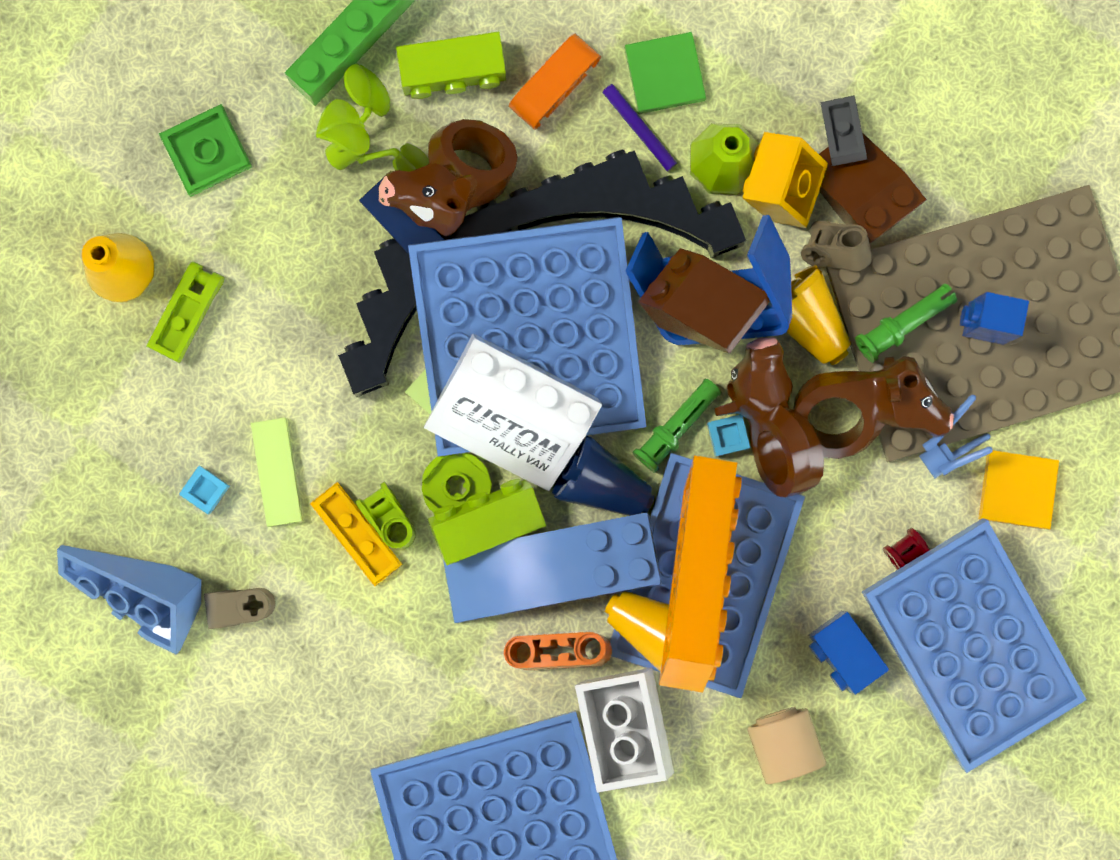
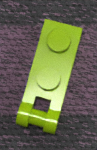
[146,261,225,363]

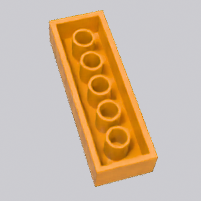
[659,455,742,693]

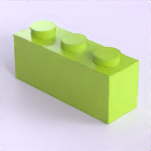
[396,31,506,99]
[427,479,546,566]

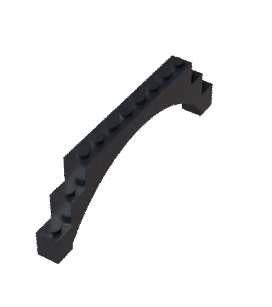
[338,149,747,397]

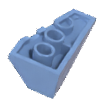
[57,545,202,655]

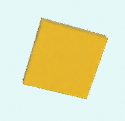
[978,450,1059,530]

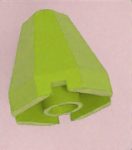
[690,123,759,194]

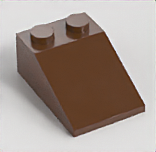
[819,133,927,244]
[638,248,770,354]

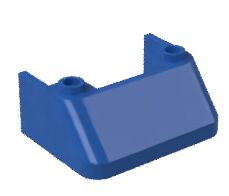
[625,215,792,345]

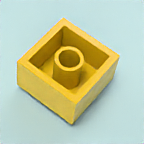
[742,132,828,228]

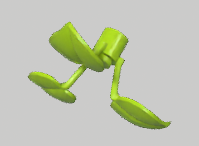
[316,63,430,172]

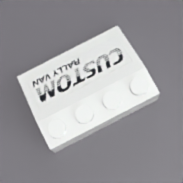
[424,333,602,491]

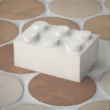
[575,668,674,793]

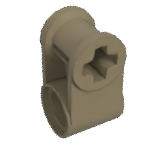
[801,221,872,271]
[204,588,276,629]

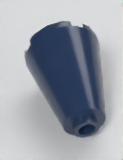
[552,435,654,516]

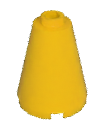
[82,233,155,302]
[787,265,851,365]
[604,591,669,671]

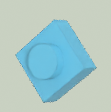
[707,415,750,457]
[179,465,230,515]

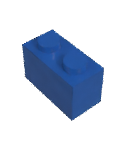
[960,292,1029,345]
[808,611,889,695]

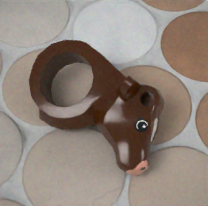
[379,119,518,239]
[714,337,824,498]
[793,356,954,459]

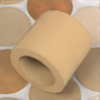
[747,707,827,784]

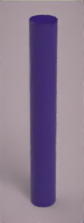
[602,84,678,172]

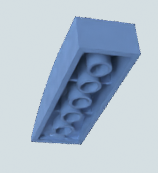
[443,513,662,623]

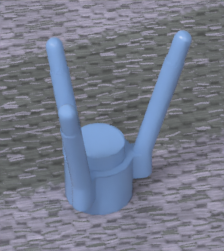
[919,394,993,479]

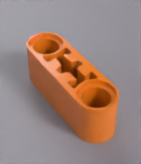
[508,33,601,130]
[504,632,612,670]

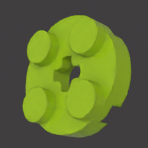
[422,453,492,513]

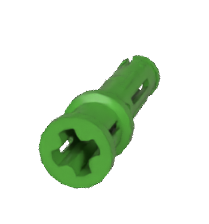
[855,283,957,363]
[632,378,722,473]

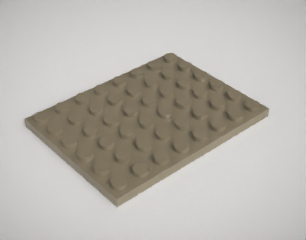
[826,185,1120,462]

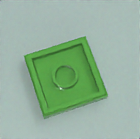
[624,32,706,114]
[159,104,252,197]

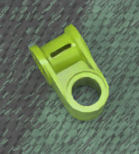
[355,481,416,549]

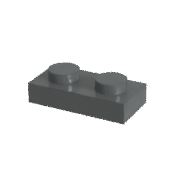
[820,95,867,166]

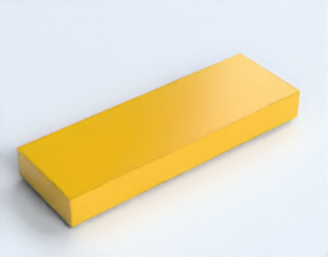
[310,482,403,586]

